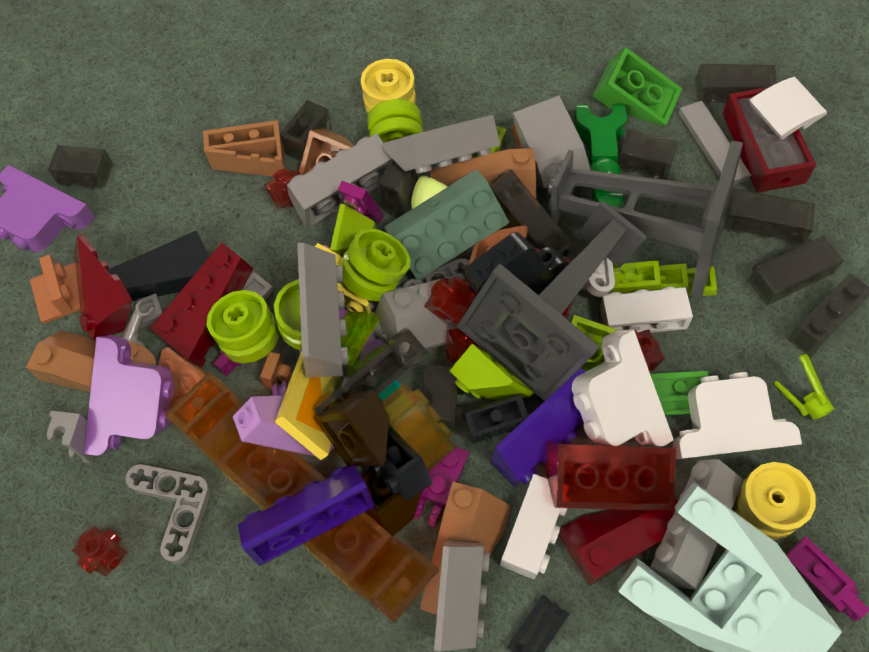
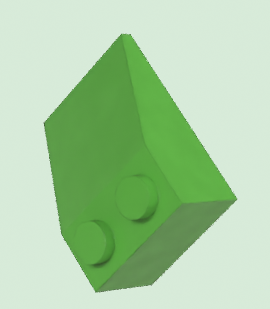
[593,47,682,127]

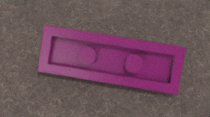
[338,180,384,224]

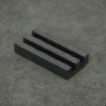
[506,594,570,652]

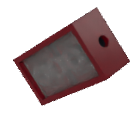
[722,87,816,193]

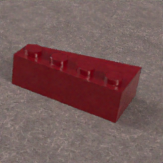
[150,243,253,368]

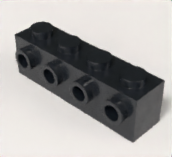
[369,426,433,501]

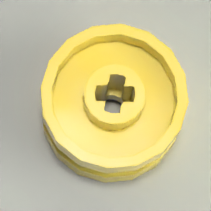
[361,59,416,113]
[733,462,816,540]

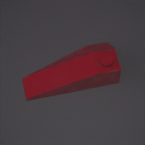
[74,234,132,341]

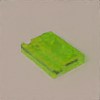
[341,312,380,366]

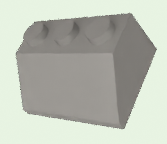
[375,275,469,358]
[434,540,490,651]

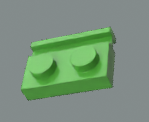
[650,371,708,416]

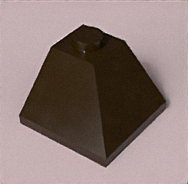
[314,390,389,467]
[361,468,422,539]

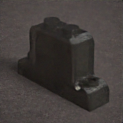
[313,327,428,414]

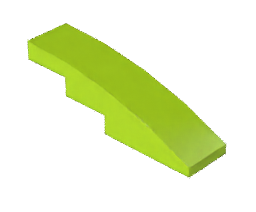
[610,260,717,296]

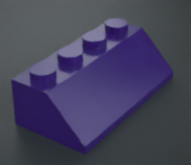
[490,368,585,487]
[238,465,375,566]

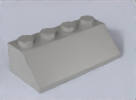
[382,115,500,174]
[287,133,394,229]
[297,243,348,378]

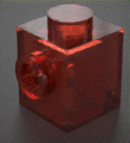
[424,277,475,323]

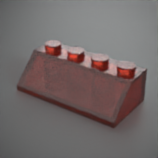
[545,442,676,511]

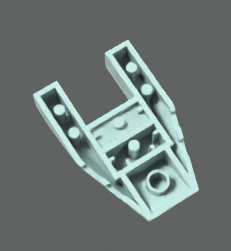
[617,482,842,652]

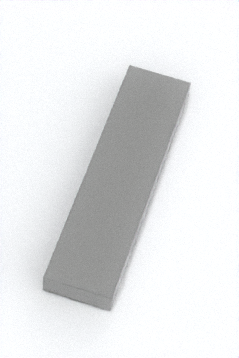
[678,101,751,185]

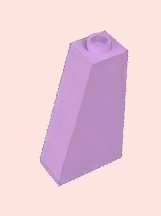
[233,395,334,456]

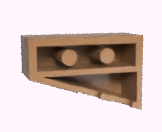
[203,120,287,178]

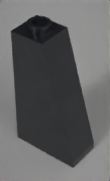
[108,230,209,301]

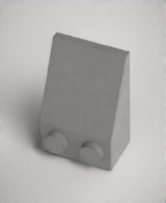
[512,95,591,188]

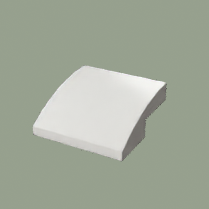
[750,77,827,140]

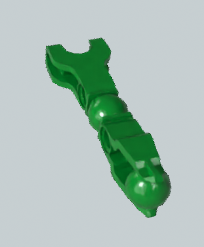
[574,104,627,208]

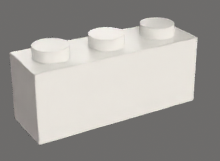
[599,287,693,334]
[499,474,570,580]

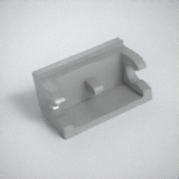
[47,411,95,464]

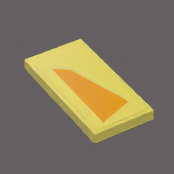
[274,351,349,460]

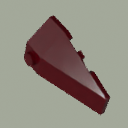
[558,497,678,586]

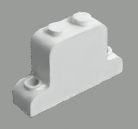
[572,330,674,446]
[672,372,802,459]

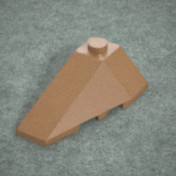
[430,148,536,211]
[26,331,96,392]
[420,482,511,615]

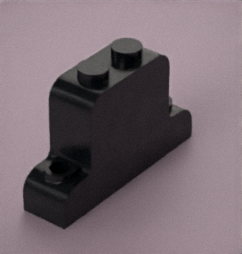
[463,232,569,316]

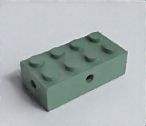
[384,169,509,280]

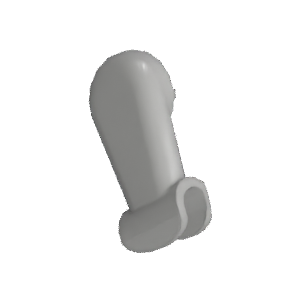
[122,299,153,348]

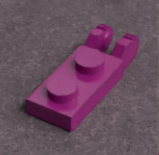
[414,441,469,527]

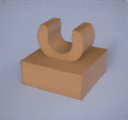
[260,352,293,389]

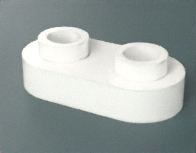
[585,257,615,297]

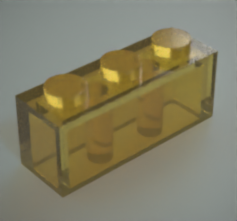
[383,383,456,471]

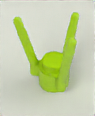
[773,354,835,420]

